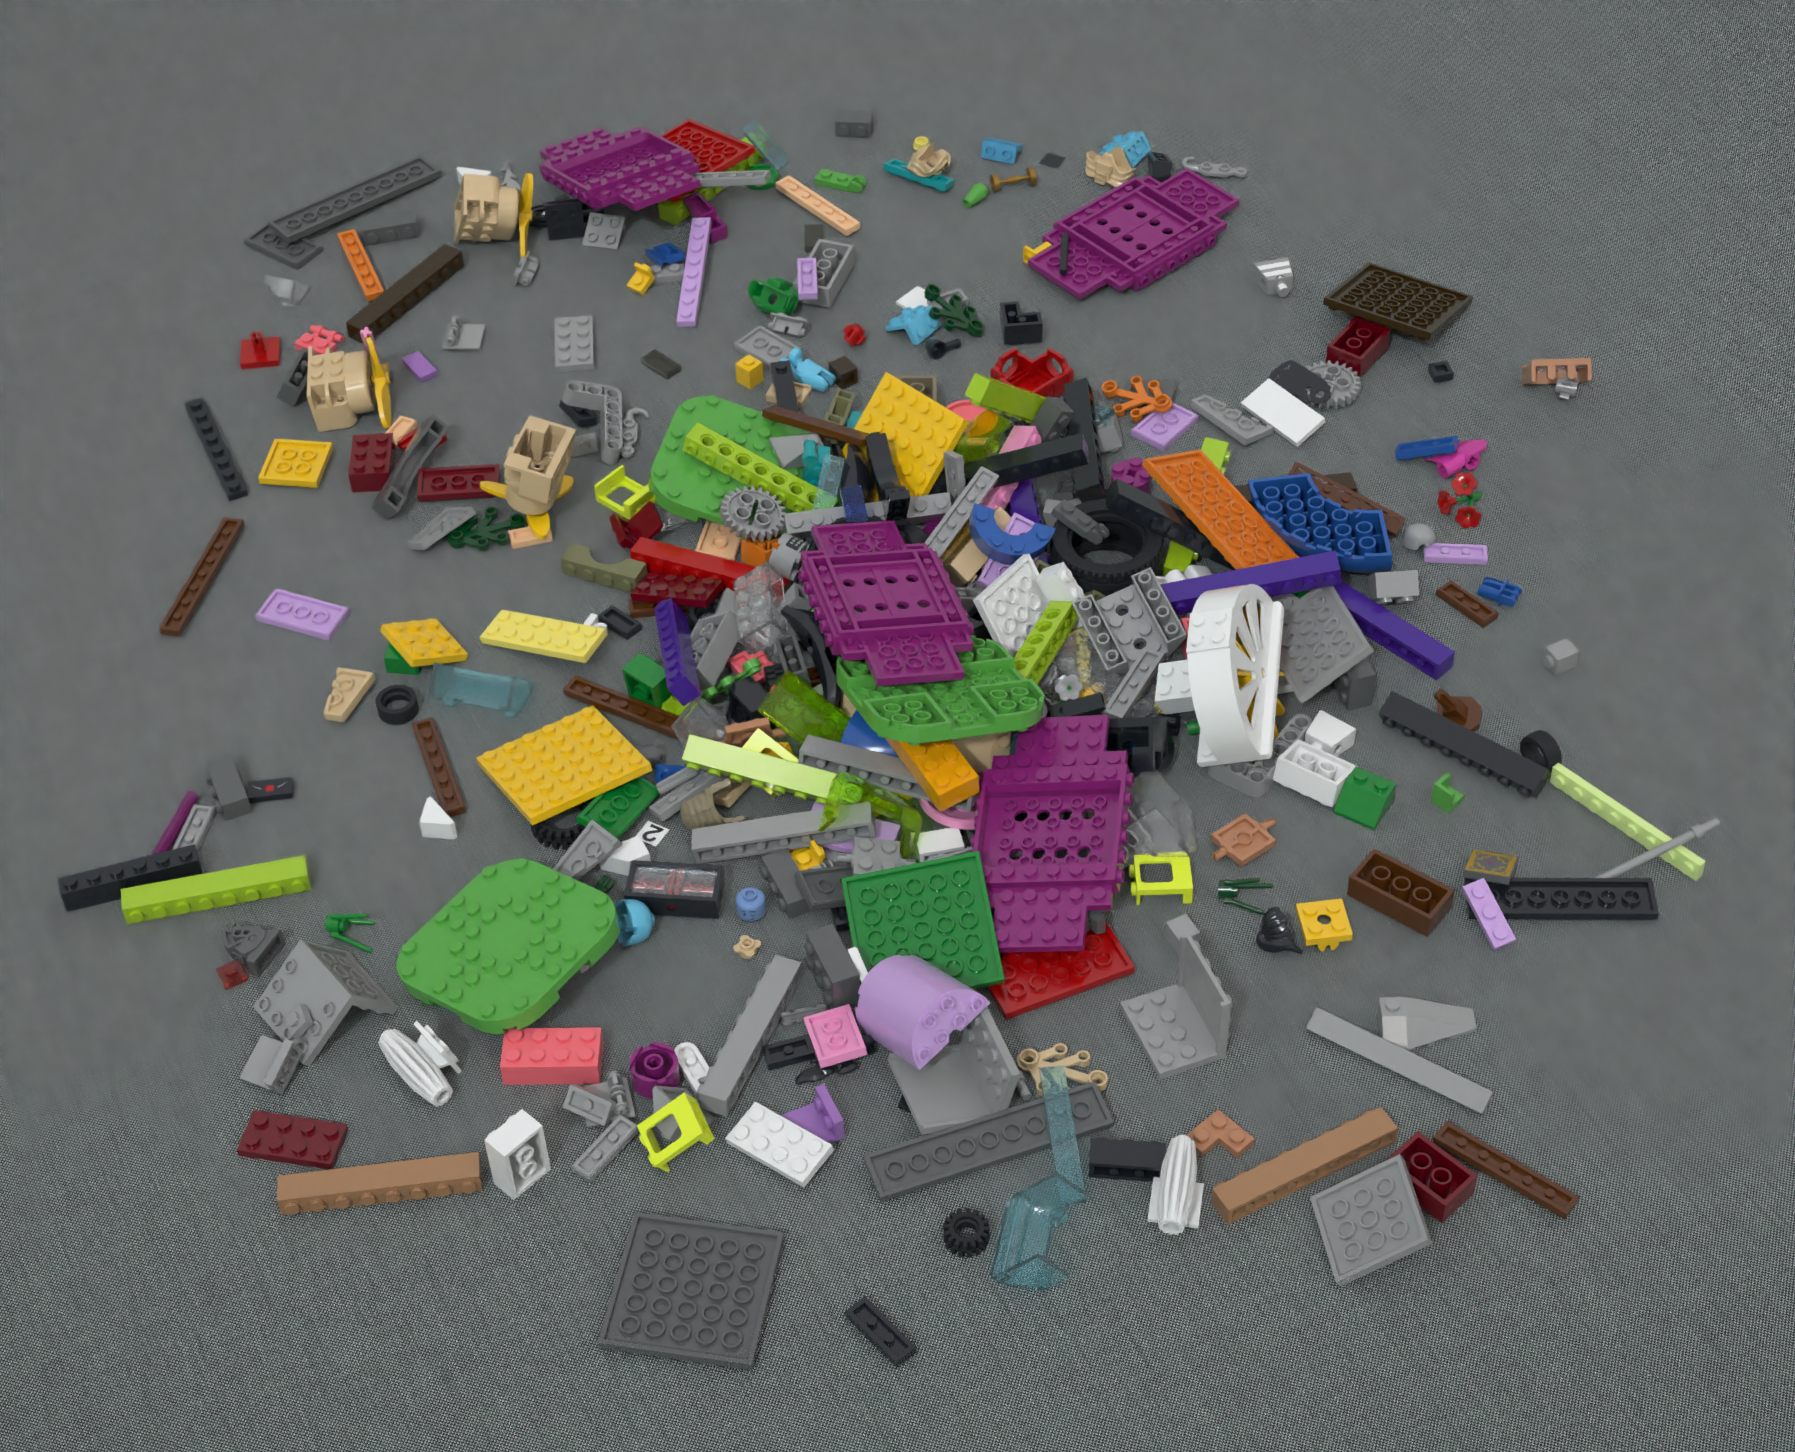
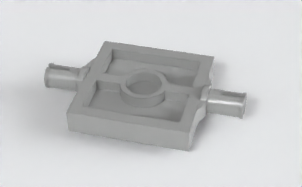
[837,837,916,876]

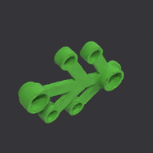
[693,657,761,705]

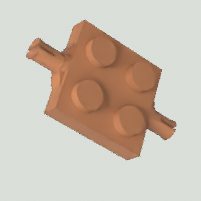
[717,717,786,748]
[1211,813,1276,867]

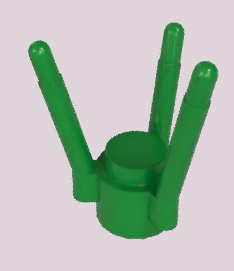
[325,913,375,953]

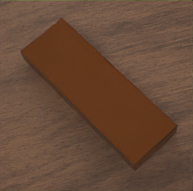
[1436,580,1499,628]

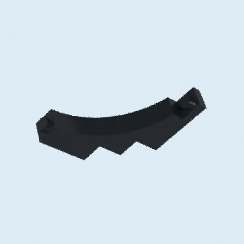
[865,432,911,521]

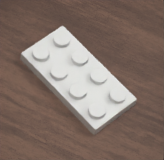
[725,1102,834,1187]

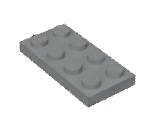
[554,315,594,372]

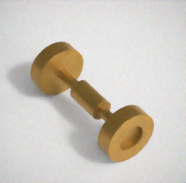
[990,167,1037,193]

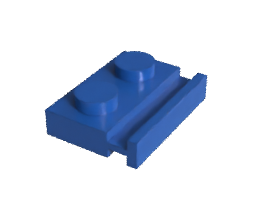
[645,242,685,266]

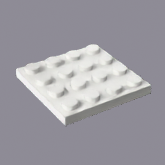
[973,554,1049,658]

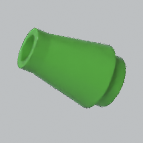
[962,183,988,208]

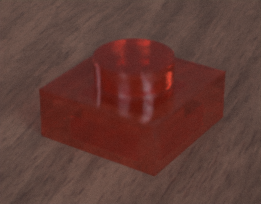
[216,959,248,990]

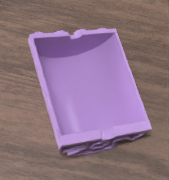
[855,955,990,1070]

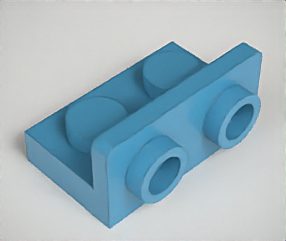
[981,137,1023,164]

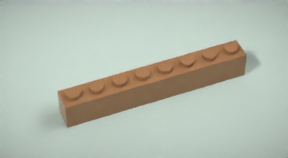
[1211,1107,1398,1225]
[277,1152,483,1215]

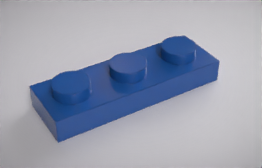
[1395,436,1459,460]

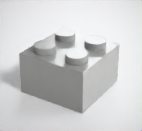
[1367,570,1419,605]

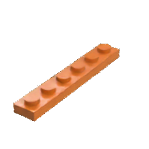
[337,229,384,302]

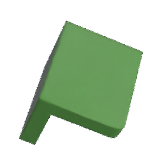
[1431,773,1464,813]

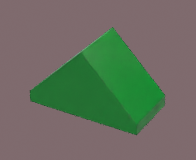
[384,643,420,675]

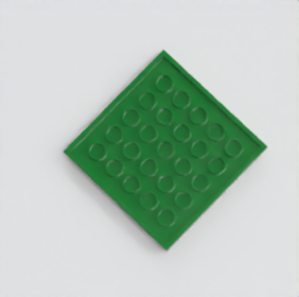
[841,851,1005,989]

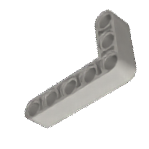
[562,380,623,464]
[1207,714,1312,798]

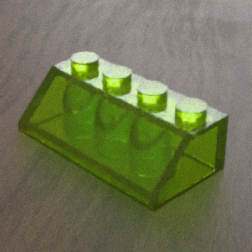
[757,670,851,745]

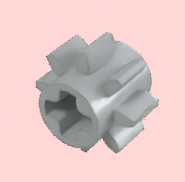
[1555,375,1578,400]

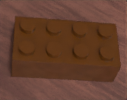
[1347,848,1455,937]

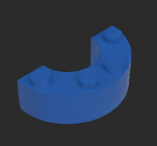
[969,503,1056,565]

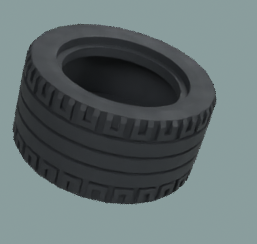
[1050,499,1164,614]

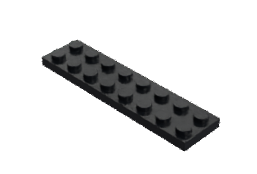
[1463,878,1659,920]

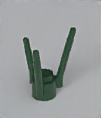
[1218,878,1274,915]

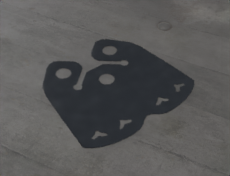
[1247,360,1331,413]

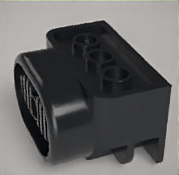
[1106,717,1175,779]

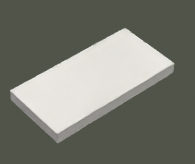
[1241,378,1325,447]

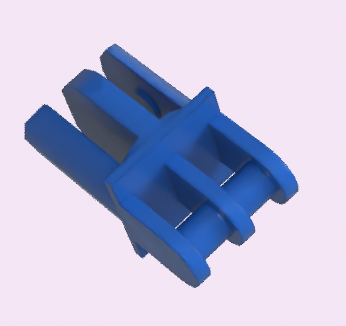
[1477,576,1522,607]

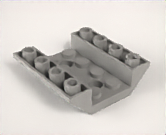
[1072,567,1187,674]

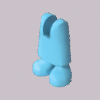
[780,347,836,392]

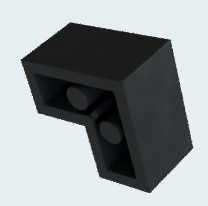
[1000,301,1043,345]

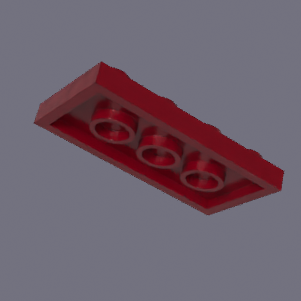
[417,464,500,501]
[630,572,724,608]
[237,1110,348,1170]

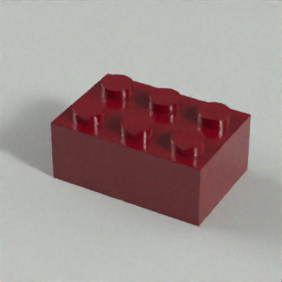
[1326,316,1391,377]
[348,433,396,493]
[1385,1131,1478,1223]

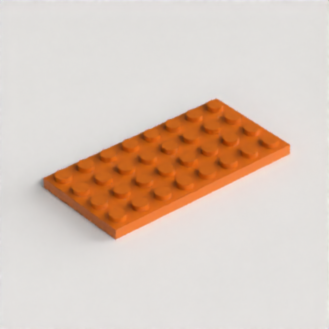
[1142,449,1299,570]

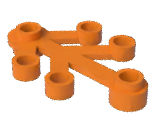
[1102,376,1172,422]

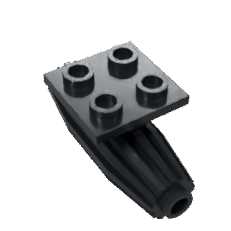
[529,199,605,241]

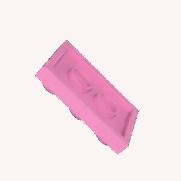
[803,1004,867,1068]

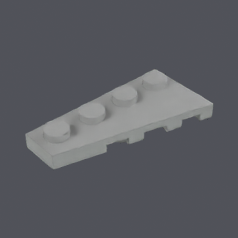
[1190,394,1274,445]

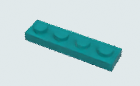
[884,158,955,192]

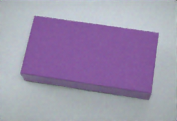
[402,351,438,383]

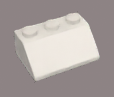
[1272,739,1357,807]

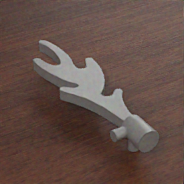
[501,162,521,193]

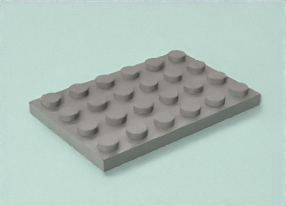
[1280,586,1374,703]

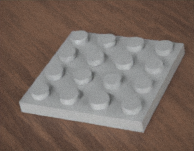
[1310,1154,1432,1287]

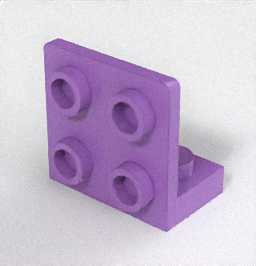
[781,1084,845,1143]

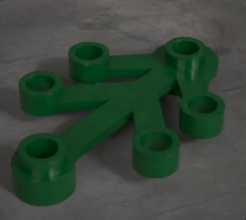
[924,284,984,337]
[447,507,526,551]

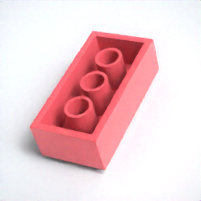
[500,1027,604,1085]

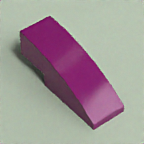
[683,192,728,244]

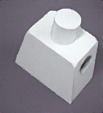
[1305,710,1356,757]

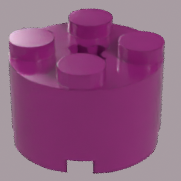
[1111,457,1152,495]
[629,1042,680,1099]

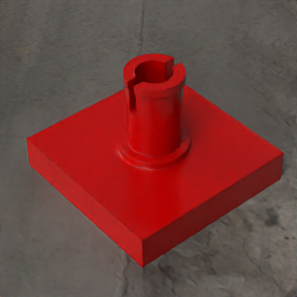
[240,331,281,370]

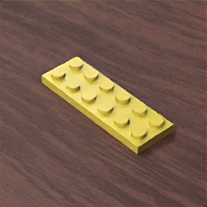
[480,610,607,663]

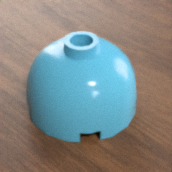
[614,899,655,947]

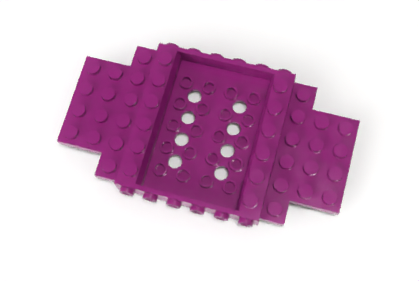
[539,127,701,211]
[1028,168,1239,300]
[798,520,974,686]
[971,715,1134,953]

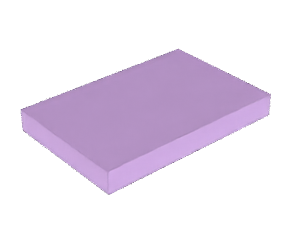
[1131,402,1199,451]

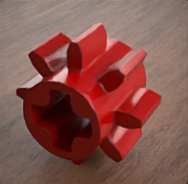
[843,323,867,346]

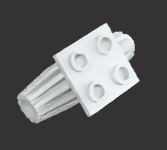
[378,1021,462,1107]
[1147,1135,1204,1235]

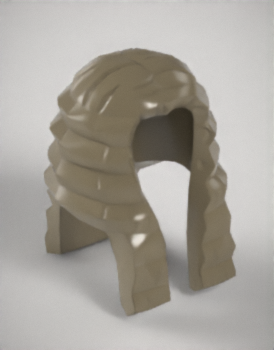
[680,778,747,830]

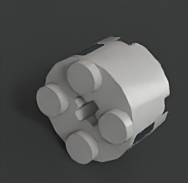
[768,533,810,582]

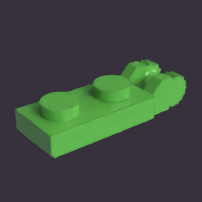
[815,169,867,193]

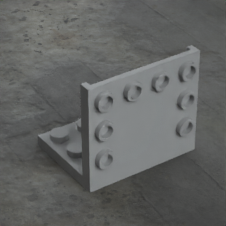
[1120,932,1233,1080]
[253,939,398,1066]
[887,1007,1021,1135]

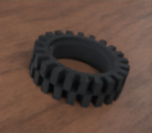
[530,797,595,850]

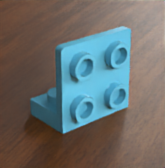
[1099,131,1152,168]

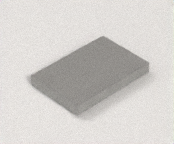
[733,325,801,370]

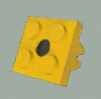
[1295,898,1353,952]

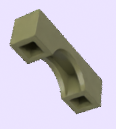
[819,388,856,444]
[561,543,647,592]

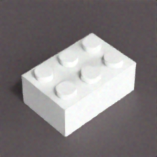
[484,1109,551,1200]

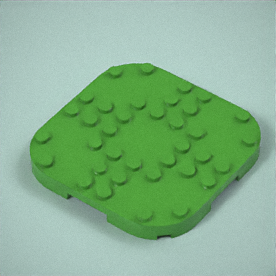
[648,395,813,540]
[836,635,1044,746]
[396,858,620,1034]

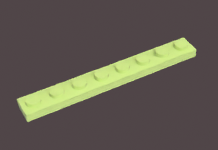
[1550,763,1706,881]

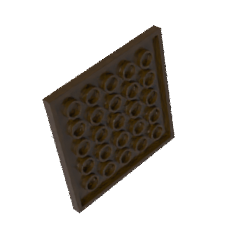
[1323,262,1473,340]

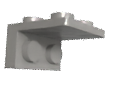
[240,1035,303,1095]

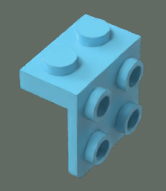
[885,305,941,345]

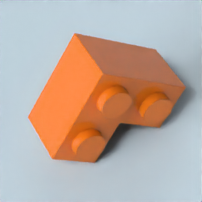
[741,537,780,570]

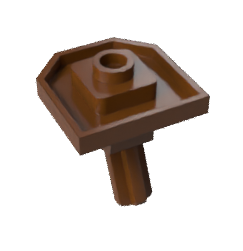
[1434,689,1482,732]

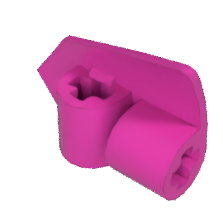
[1424,440,1487,479]

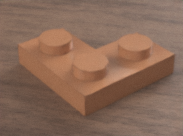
[1186,1109,1255,1158]

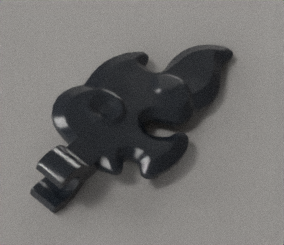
[795,1035,877,1085]

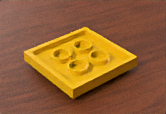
[258,439,333,488]
[380,618,468,667]

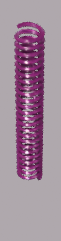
[152,790,199,855]

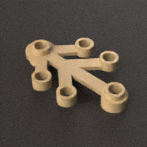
[1017,1043,1108,1097]

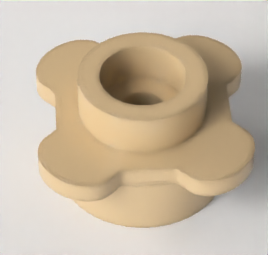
[733,935,761,959]

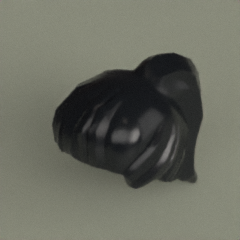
[1256,907,1303,954]

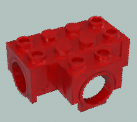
[990,348,1074,397]

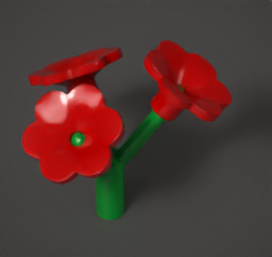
[1437,472,1482,528]

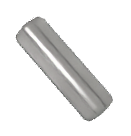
[656,767,698,795]

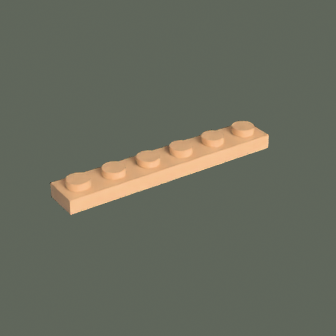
[775,175,860,236]

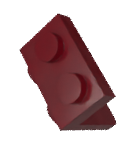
[609,501,664,550]

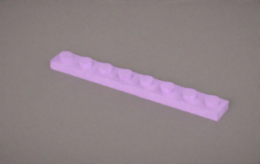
[676,217,712,327]

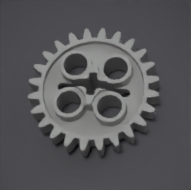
[1305,360,1361,409]
[719,486,786,542]

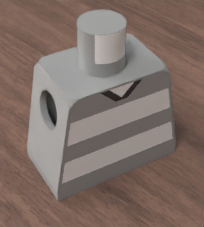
[1253,257,1293,297]

